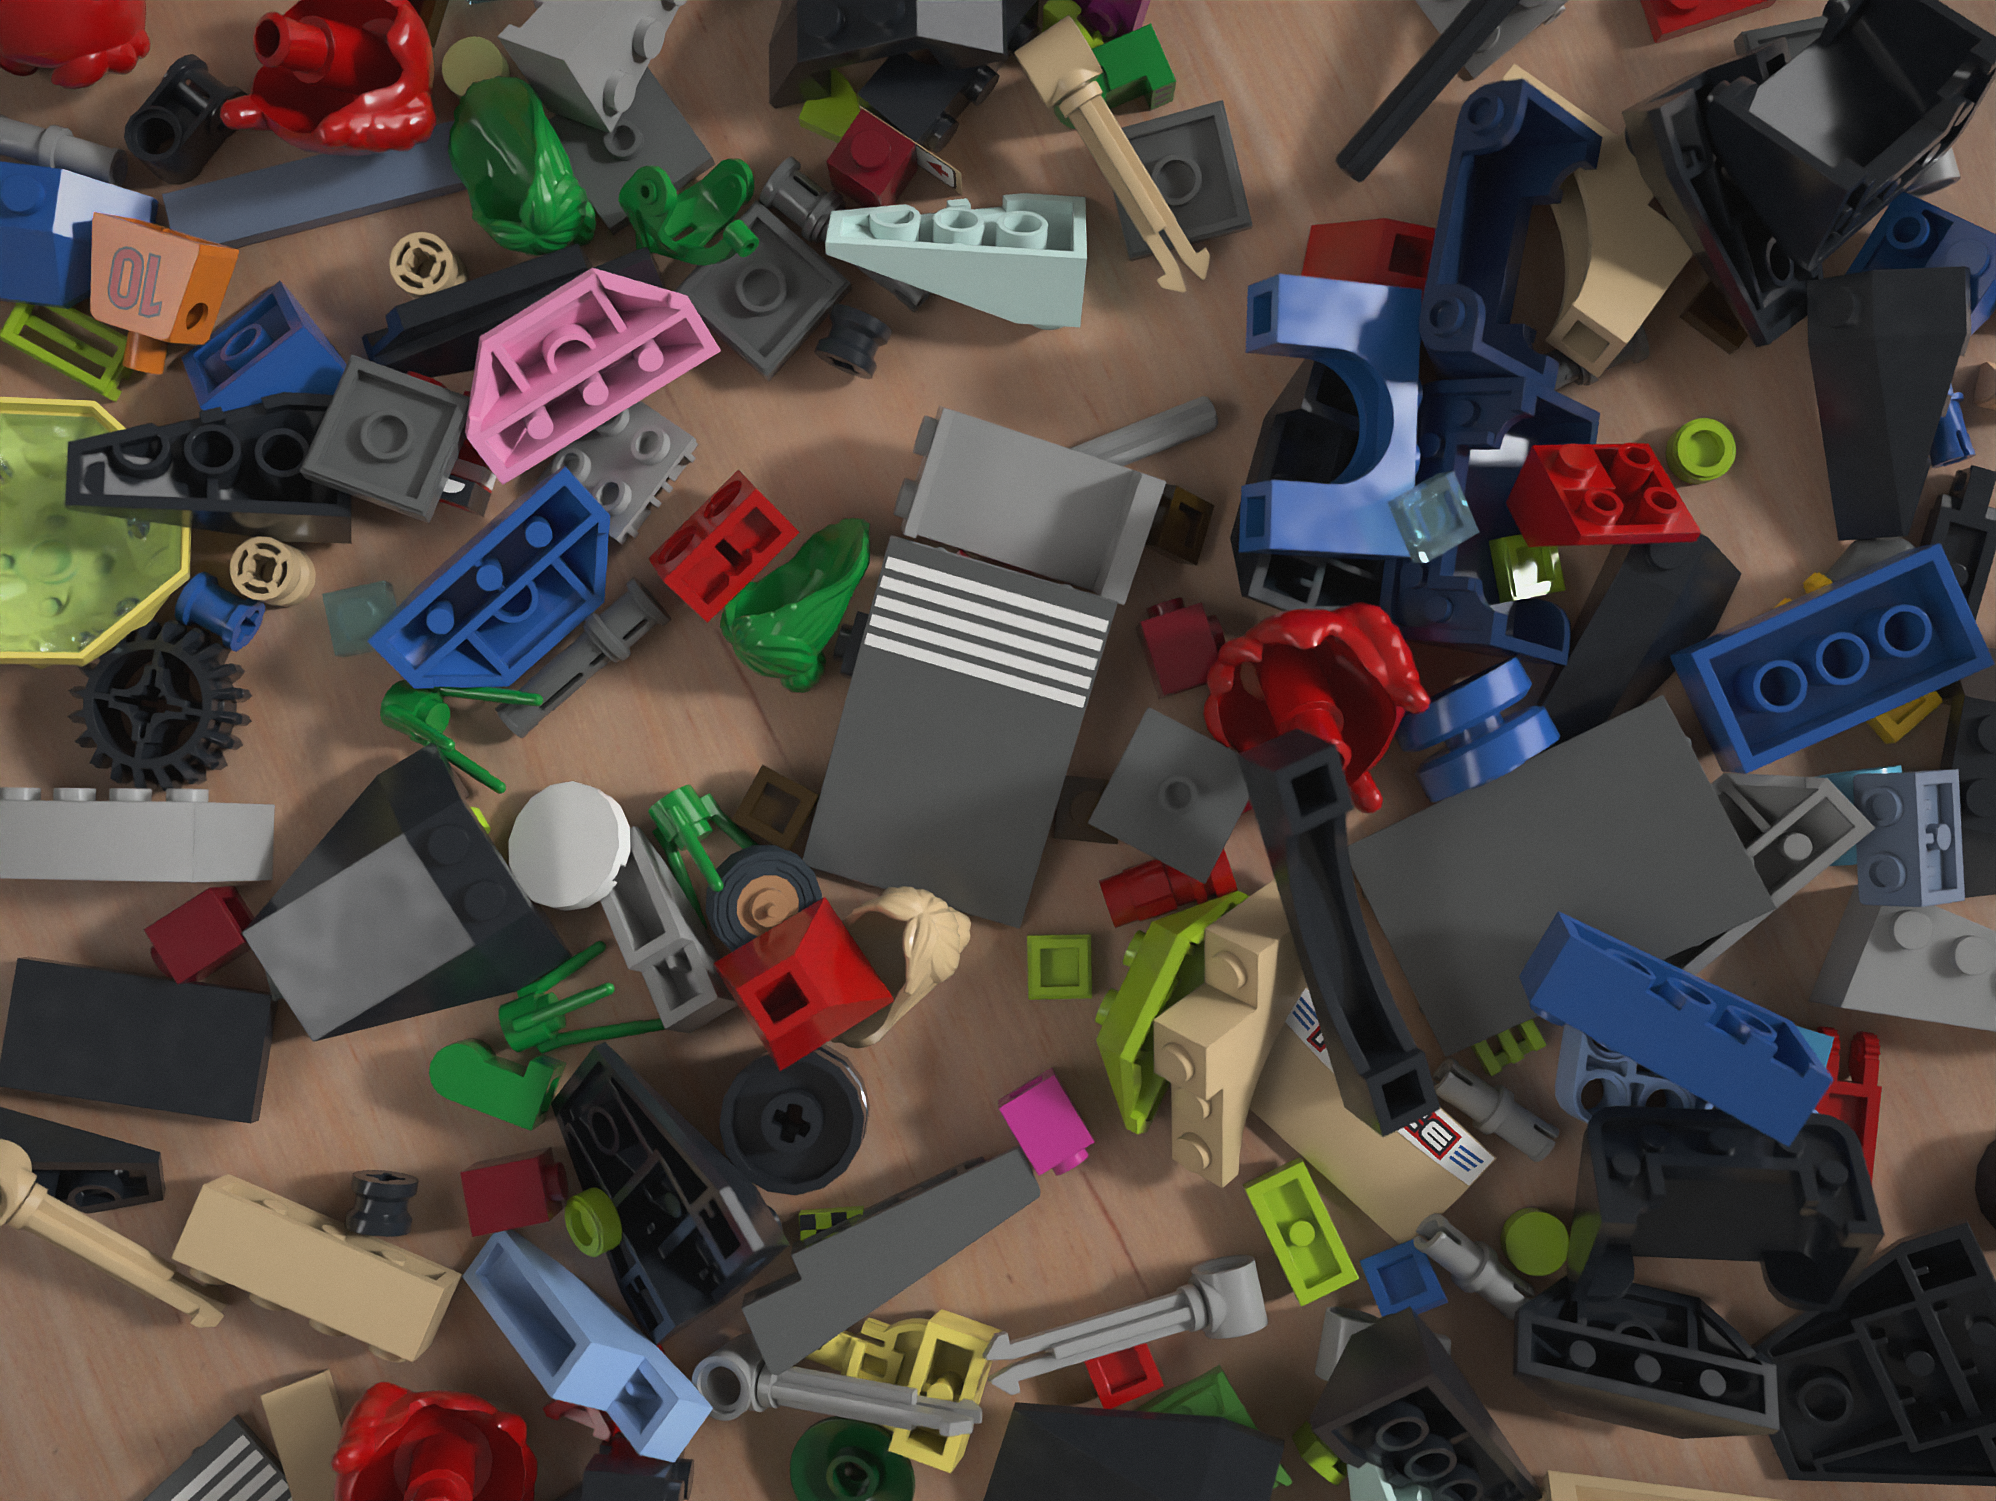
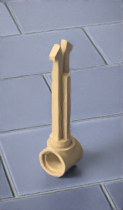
[1014,15,1210,293]
[0,1139,228,1328]

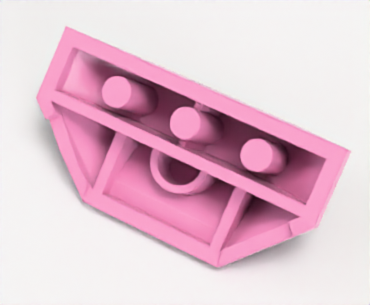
[465,268,721,485]

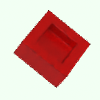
[1084,1342,1164,1409]

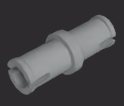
[0,114,128,187]
[1432,1057,1559,1162]
[1413,1213,1535,1320]

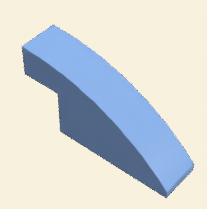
[462,1229,713,1462]

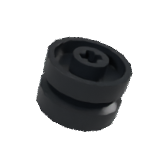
[719,1044,870,1196]

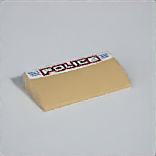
[1249,987,1496,1244]

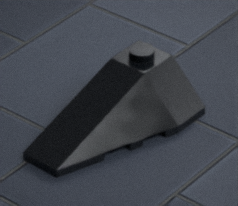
[1807,266,1971,541]
[65,392,352,544]
[1536,534,1742,753]
[0,1107,166,1214]
[1309,1306,1543,1501]

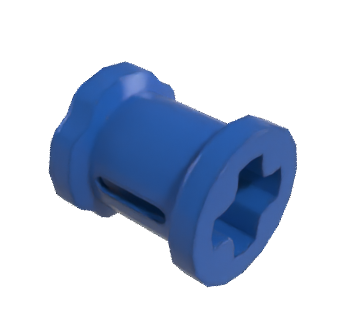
[174,571,265,652]

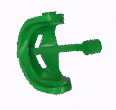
[618,158,759,266]

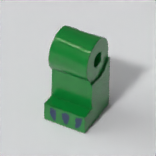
[1053,23,1176,129]
[429,1038,567,1131]

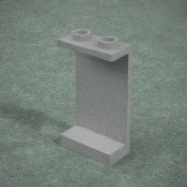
[893,406,1166,605]

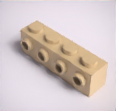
[171,1174,462,1363]

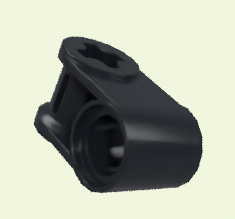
[124,54,248,185]

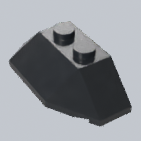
[1513,1275,1779,1439]

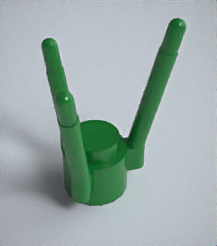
[380,680,543,794]
[648,784,759,930]
[499,940,666,1054]

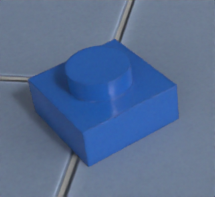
[1359,1239,1448,1317]

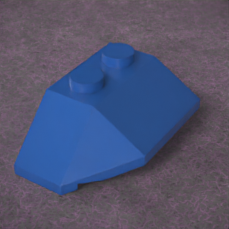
[0,161,159,309]
[367,465,610,689]

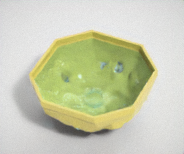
[0,397,191,669]

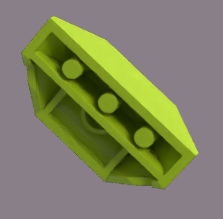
[1095,891,1250,1134]

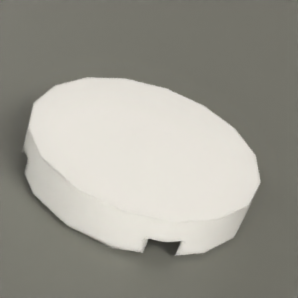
[509,781,630,911]

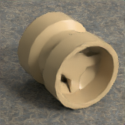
[389,232,470,300]
[230,536,316,607]

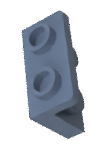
[1853,769,1965,907]

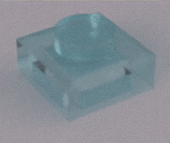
[1387,471,1479,563]
[322,580,397,658]

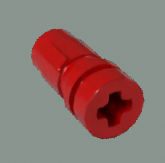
[1099,848,1238,928]

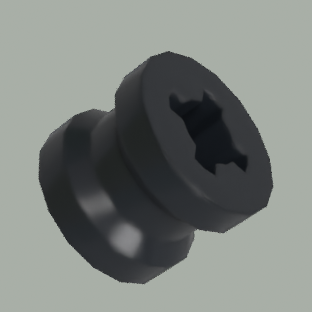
[814,304,892,379]
[344,1170,419,1237]

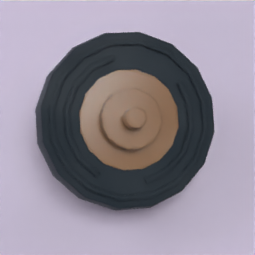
[706,845,822,952]

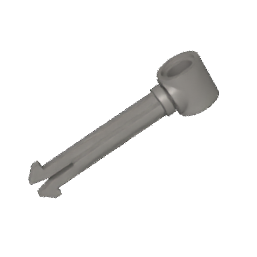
[983,1255,1268,1395]
[691,1333,982,1437]

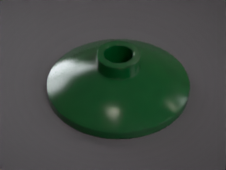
[790,1416,915,1501]

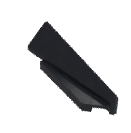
[361,244,666,378]

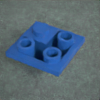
[1845,191,1996,335]

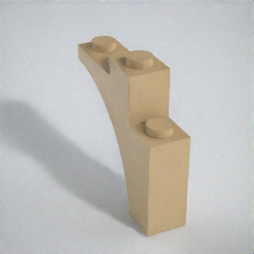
[1500,64,1693,378]
[1153,879,1355,1188]

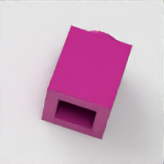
[998,1067,1094,1176]

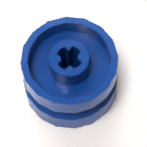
[1394,655,1560,802]

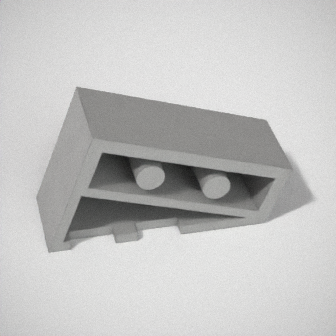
[497,0,688,133]

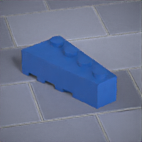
[1519,911,1834,1147]

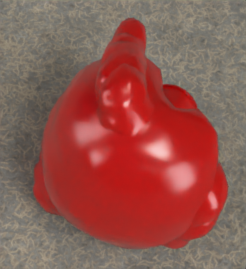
[0,0,151,89]
[220,0,437,156]
[1203,603,1430,814]
[330,1381,538,1501]

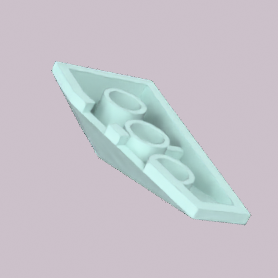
[826,193,1087,330]

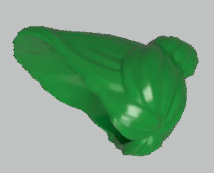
[448,76,596,256]
[720,517,871,693]

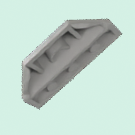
[1663,773,1875,975]

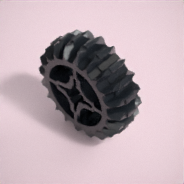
[67,620,253,791]

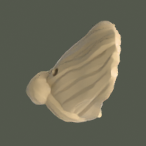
[831,886,971,1048]

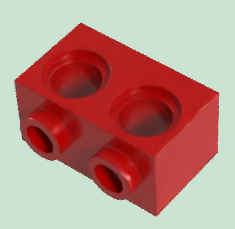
[648,469,800,623]

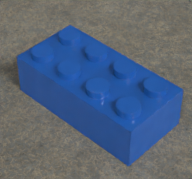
[1669,543,1995,774]

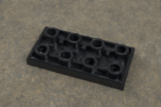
[0,957,279,1124]

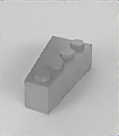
[0,787,275,882]
[1809,885,1996,1032]

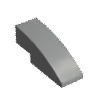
[600,826,738,1033]

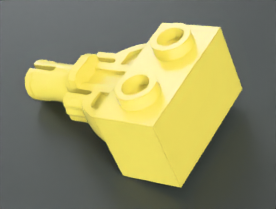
[805,1309,1002,1473]

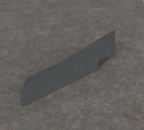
[741,1145,1041,1375]

